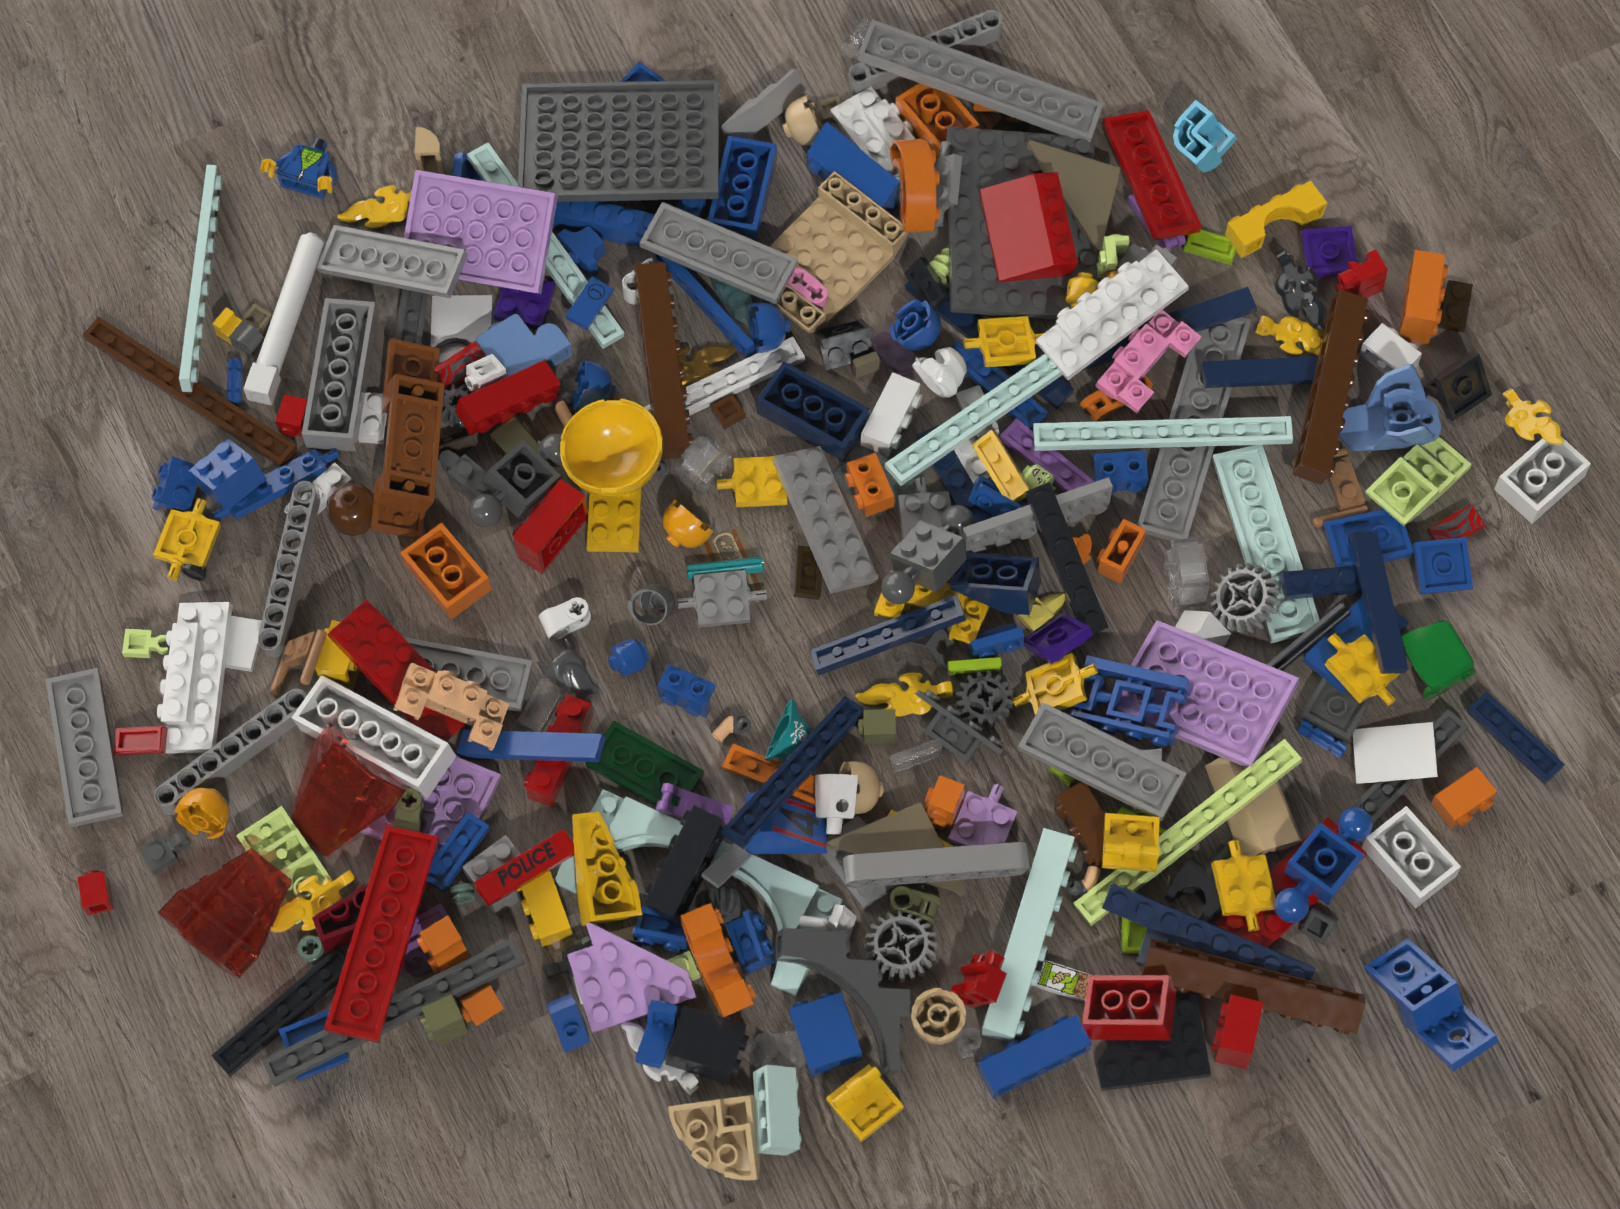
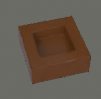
[711,394,746,430]

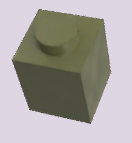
[858,709,896,744]

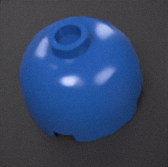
[890,300,941,351]
[748,302,790,353]
[572,361,616,410]

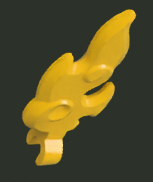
[337,185,412,228]
[1255,316,1324,356]
[1502,388,1565,445]
[856,672,953,717]
[268,870,356,933]

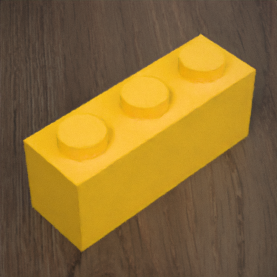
[516,870,573,947]

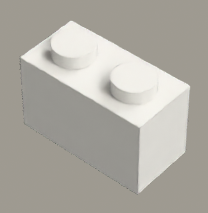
[1360,323,1422,374]

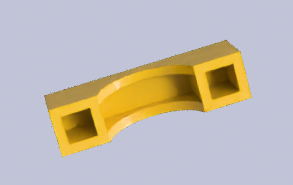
[1225,181,1327,258]

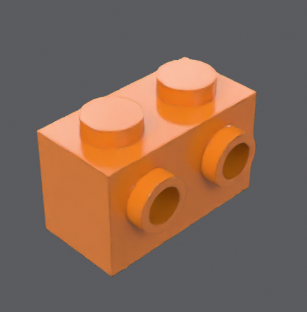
[844,453,895,517]
[1096,519,1147,584]
[1431,767,1498,829]
[924,775,965,831]

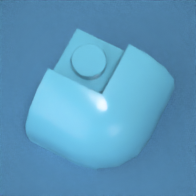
[1173,100,1237,172]

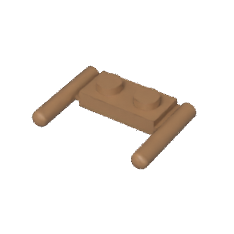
[1292,447,1369,528]
[270,630,328,696]

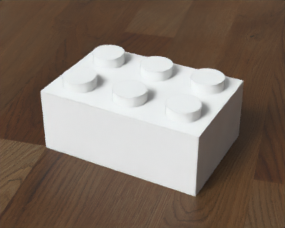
[1494,437,1591,524]
[1362,806,1461,909]

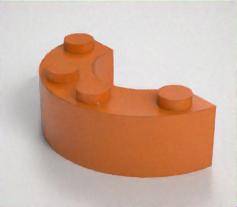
[889,139,940,232]
[680,903,756,1017]
[416,915,504,1026]

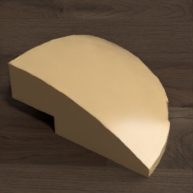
[668,1095,760,1180]

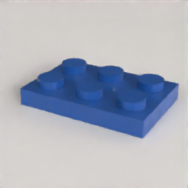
[1323,509,1414,567]

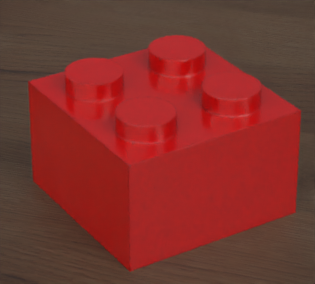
[1211,995,1264,1070]

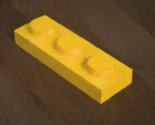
[971,430,1030,503]

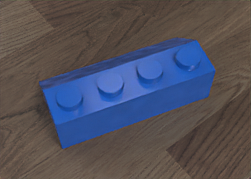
[807,122,900,214]

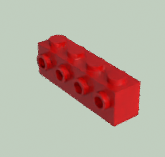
[455,360,561,435]
[524,695,594,808]

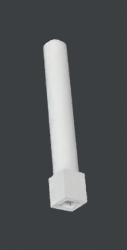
[244,233,324,405]

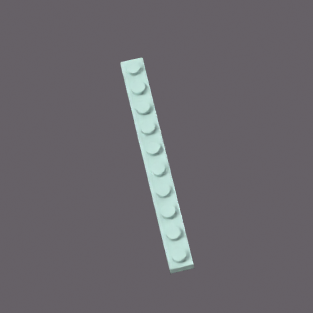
[467,143,624,349]
[179,165,223,392]
[885,354,1063,486]
[1033,416,1293,451]

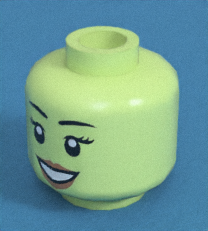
[1021,464,1056,491]

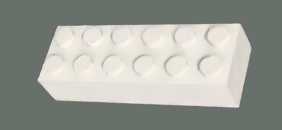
[292,675,456,800]

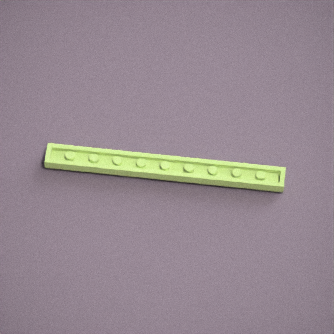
[1074,739,1302,926]

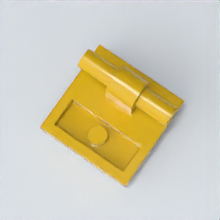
[1102,813,1160,872]
[826,1064,904,1143]

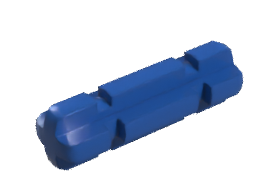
[227,358,243,406]
[1297,720,1347,758]

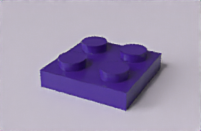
[1301,226,1357,278]
[493,280,556,330]
[1024,612,1093,664]

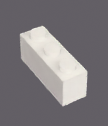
[861,372,923,457]

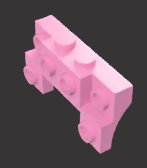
[1095,310,1202,413]

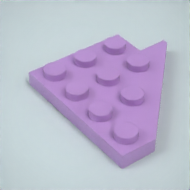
[567,922,697,1033]

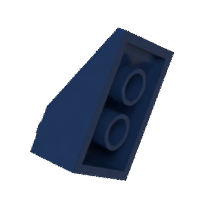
[950,552,1041,615]

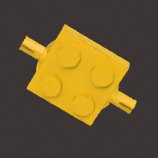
[963,316,1044,367]
[717,456,787,508]
[153,498,221,581]
[1325,633,1400,706]
[1012,653,1098,715]
[1211,840,1275,932]

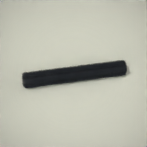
[1266,603,1351,671]

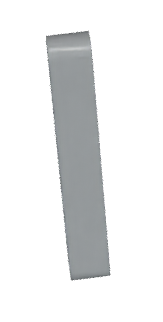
[848,10,1003,95]
[258,481,320,658]
[154,688,307,815]
[842,842,1030,888]

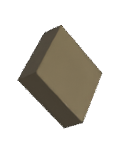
[816,95,842,124]
[241,303,273,335]
[853,351,879,379]

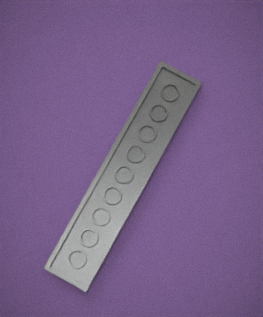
[857,19,1104,143]
[1137,317,1252,545]

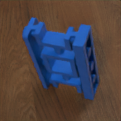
[1070,655,1193,747]

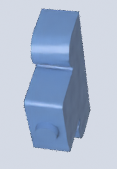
[476,314,573,387]

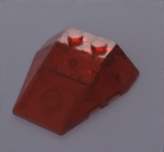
[290,723,407,857]
[158,848,292,979]

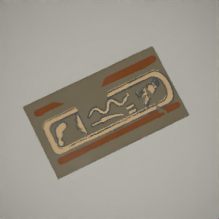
[700,525,772,603]

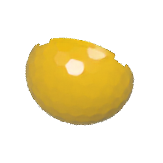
[560,399,663,497]

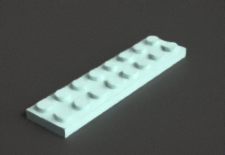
[1212,445,1320,643]

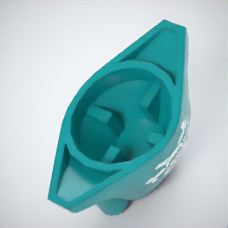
[765,699,811,761]

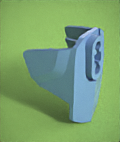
[1339,364,1441,452]

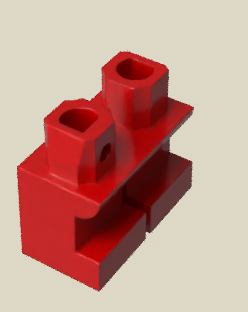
[1335,249,1388,298]
[950,951,1007,1008]

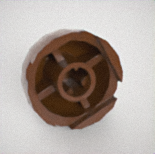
[327,483,374,536]

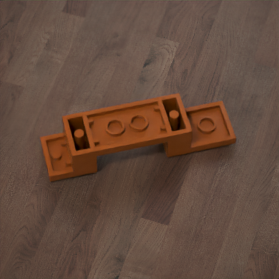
[370,338,444,539]

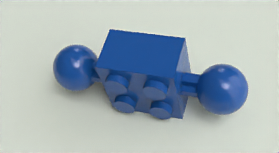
[1274,807,1373,923]

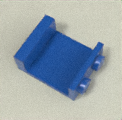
[789,992,862,1077]

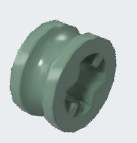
[449,883,476,905]
[298,935,324,963]

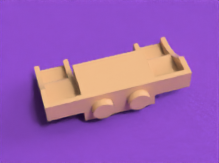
[393,663,509,751]

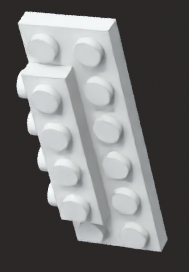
[830,86,915,207]
[1036,249,1189,380]
[157,602,233,754]

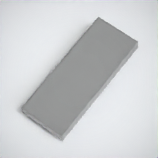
[701,843,751,888]

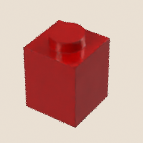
[275,394,308,438]
[77,870,114,915]

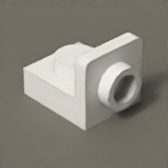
[465,354,506,392]

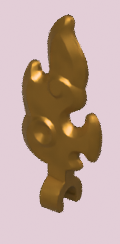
[677,344,735,387]

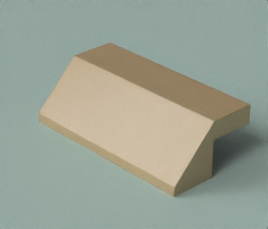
[1205,748,1302,856]

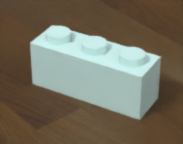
[753,1065,801,1156]

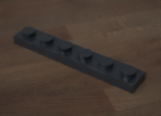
[1024,482,1109,634]

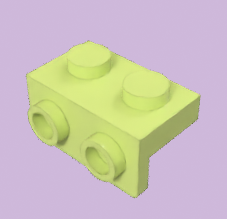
[1096,234,1130,278]

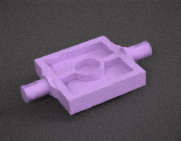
[947,784,1018,846]

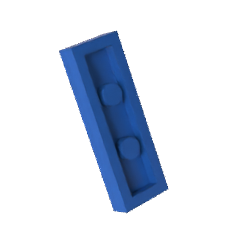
[427,812,490,893]

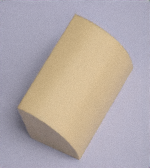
[415,127,445,175]

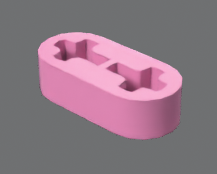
[788,268,828,309]

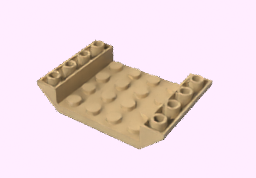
[769,171,909,333]

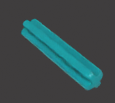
[687,557,764,580]

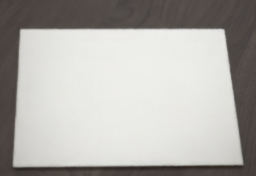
[430,295,492,363]
[1353,722,1438,784]

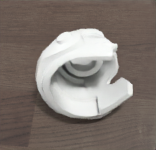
[912,347,967,398]

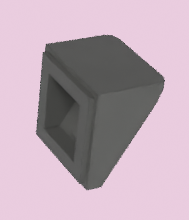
[1299,906,1339,945]

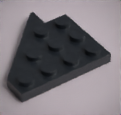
[1097,995,1211,1091]

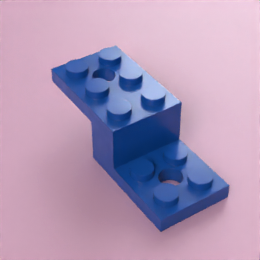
[1364,938,1498,1072]

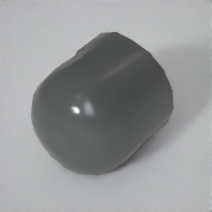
[628,583,676,626]

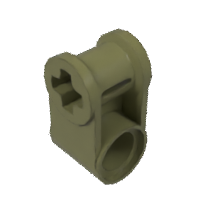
[393,788,425,833]
[889,886,943,928]

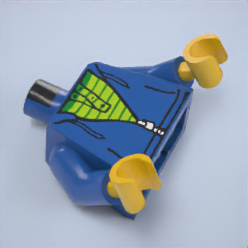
[260,138,339,200]

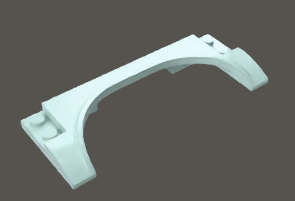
[554,789,843,997]

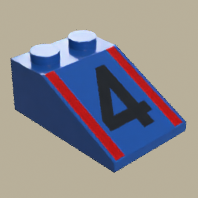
[746,793,827,854]

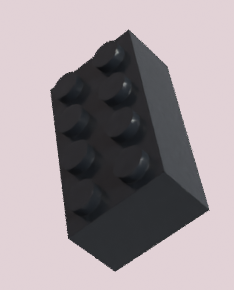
[643,805,726,925]

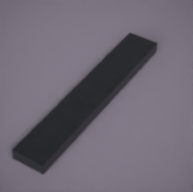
[211,947,346,1077]

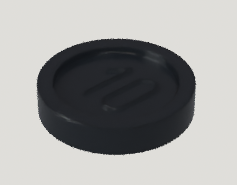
[181,564,207,581]

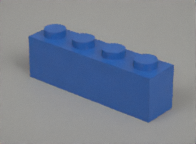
[977,1015,1092,1099]

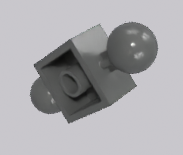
[469,434,562,528]
[881,505,975,605]

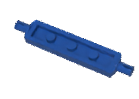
[951,341,1048,431]
[212,448,340,521]

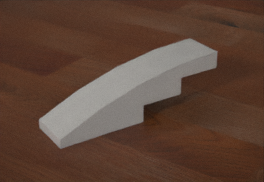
[721,69,808,139]

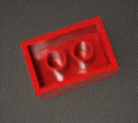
[513,479,588,574]
[1082,975,1176,1040]

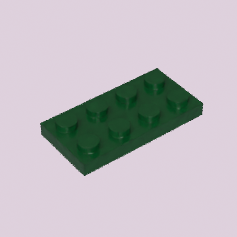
[586,721,705,818]

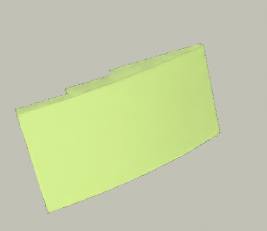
[1365,437,1471,526]
[236,806,342,925]

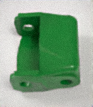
[1401,620,1476,701]

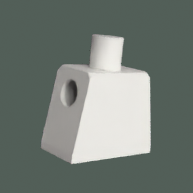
[815,774,858,835]

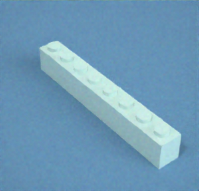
[982,828,1078,1043]

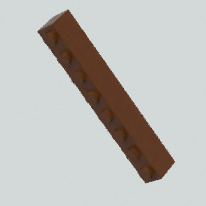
[634,262,693,460]
[1292,289,1369,485]
[1142,939,1366,1034]

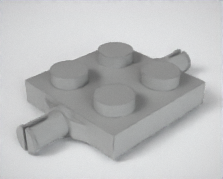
[934,141,962,226]
[897,477,951,538]
[678,570,767,628]

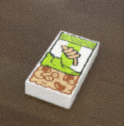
[1036,960,1091,1003]

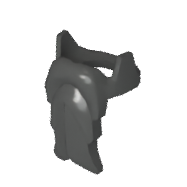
[536,639,599,701]

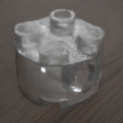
[673,433,731,495]

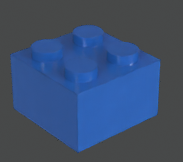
[189,438,267,511]

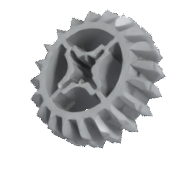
[1210,563,1281,634]
[864,910,938,983]

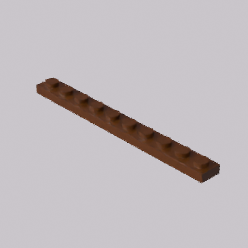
[83,316,297,467]

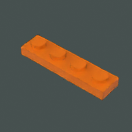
[722,744,816,807]

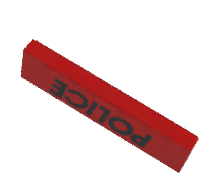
[473,829,575,907]

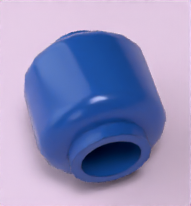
[608,638,649,677]

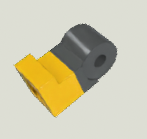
[212,307,264,355]

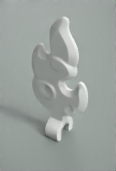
[621,1022,699,1095]

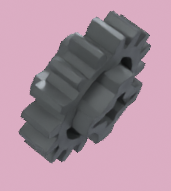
[956,671,1013,728]

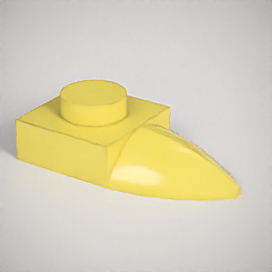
[1017,593,1065,633]

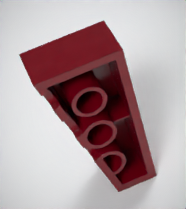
[312,884,427,952]

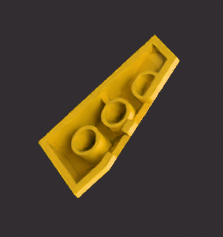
[572,811,642,926]

